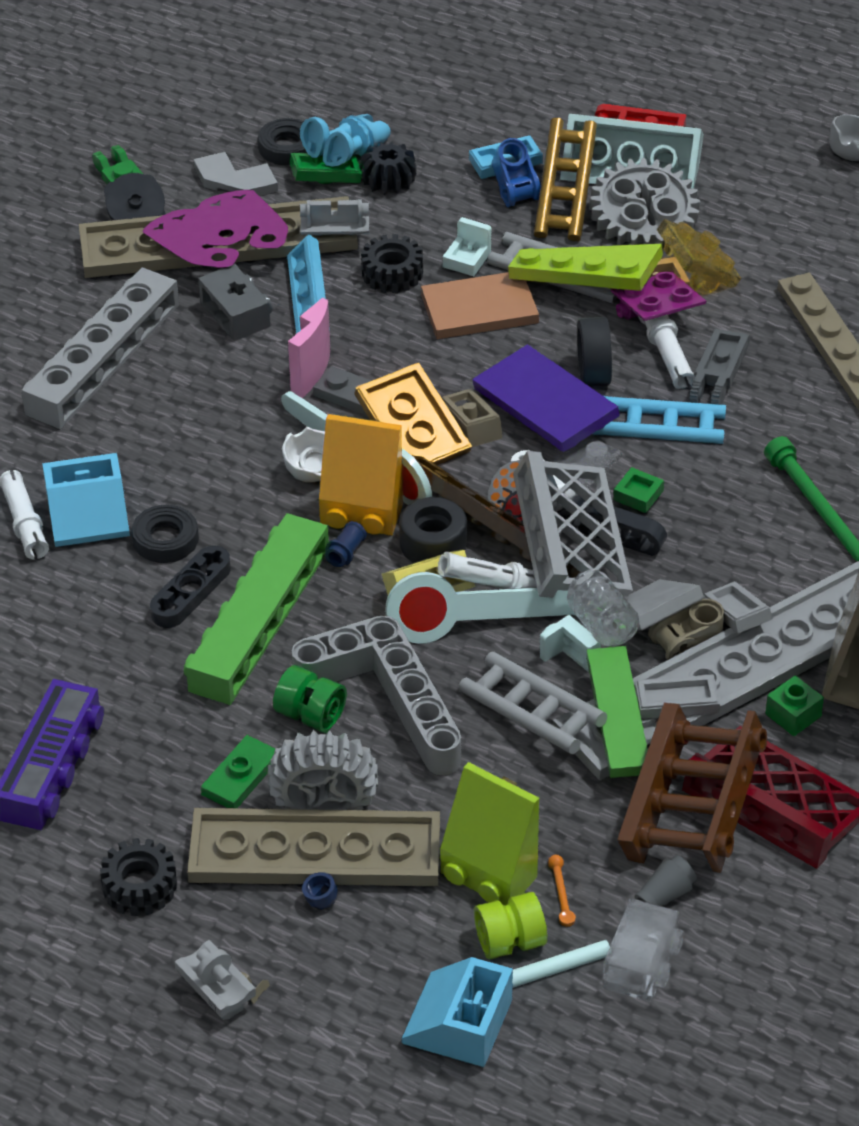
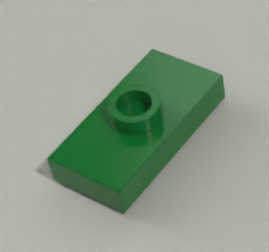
[290,153,362,184]
[201,735,276,808]

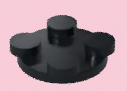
[104,173,166,220]

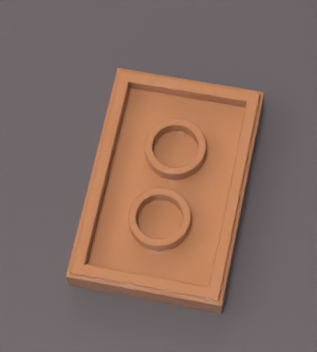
[421,272,539,339]

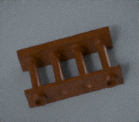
[617,702,767,873]

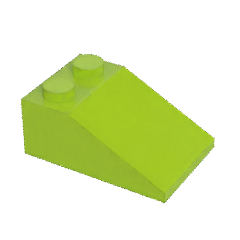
[440,762,539,905]

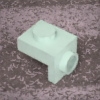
[443,217,491,277]
[540,615,601,672]

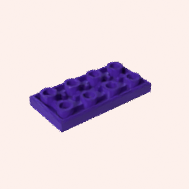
[472,344,620,452]

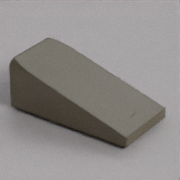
[442,388,502,448]

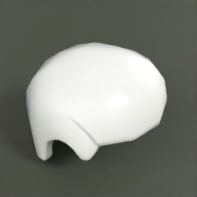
[282,427,325,483]

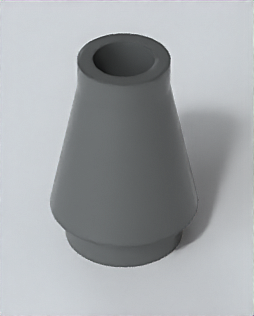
[634,855,697,914]

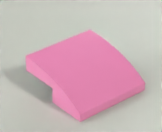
[288,298,330,398]

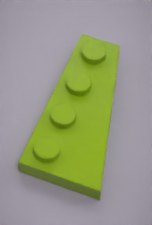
[508,244,663,291]

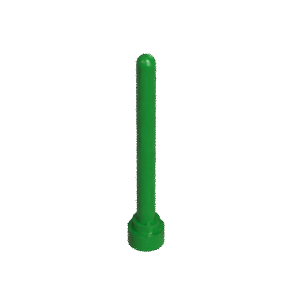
[764,436,859,562]

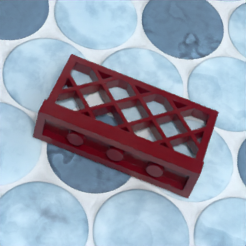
[682,726,859,869]

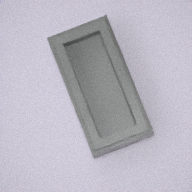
[703,581,773,633]
[635,674,720,719]

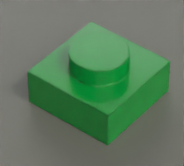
[613,467,664,513]

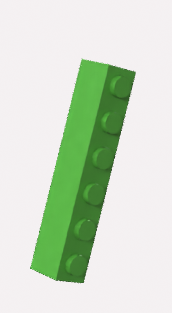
[184,513,329,705]

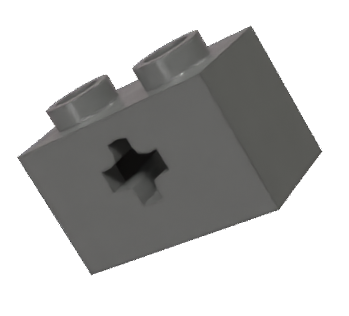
[198,264,273,341]

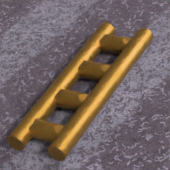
[534,118,597,241]

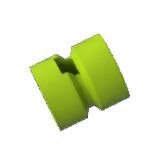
[474,892,547,960]

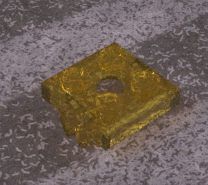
[656,219,742,295]

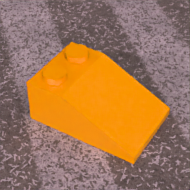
[319,414,403,536]

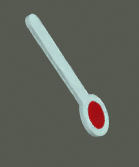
[281,391,432,505]
[385,572,618,644]

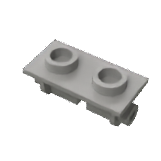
[300,199,369,235]

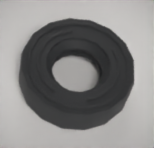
[257,118,307,165]
[131,504,199,563]

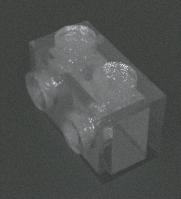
[602,898,684,1003]

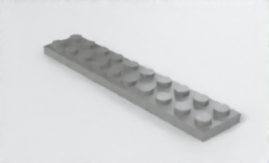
[553,561,859,781]

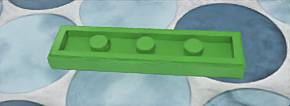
[586,646,648,778]

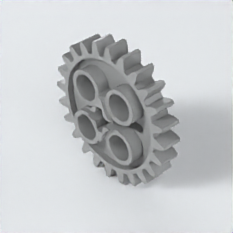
[589,158,700,247]

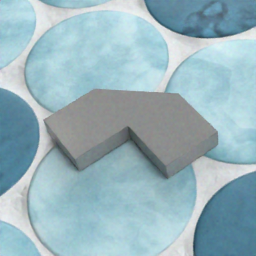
[194,152,278,198]

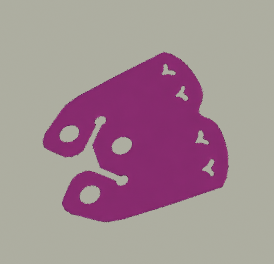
[142,190,288,268]

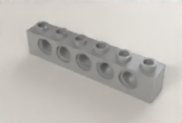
[21,267,179,429]

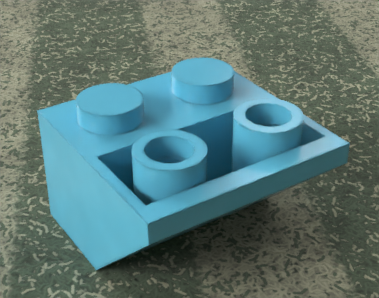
[42,453,130,547]
[402,957,513,1067]

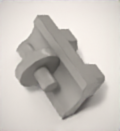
[175,940,256,1020]

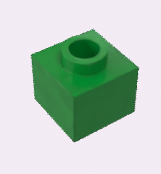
[765,676,824,736]

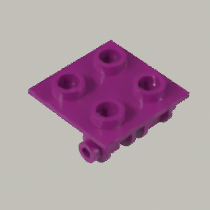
[611,271,706,321]

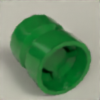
[273,665,347,733]

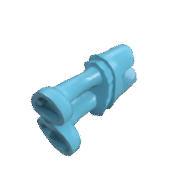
[300,114,391,167]

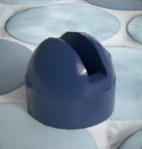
[302,872,338,910]

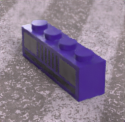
[0,679,104,831]

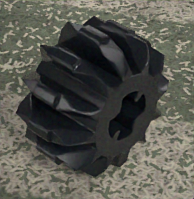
[360,141,417,195]

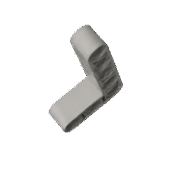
[292,616,461,775]

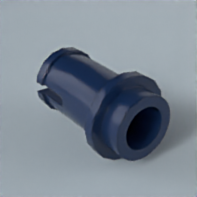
[325,521,367,567]

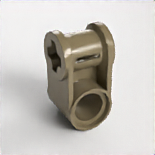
[648,599,724,660]

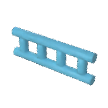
[593,396,726,444]

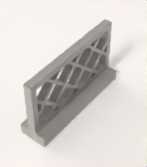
[513,451,633,598]

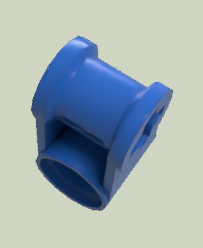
[492,138,541,207]

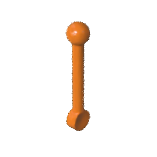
[548,855,576,927]

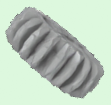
[268,730,378,810]

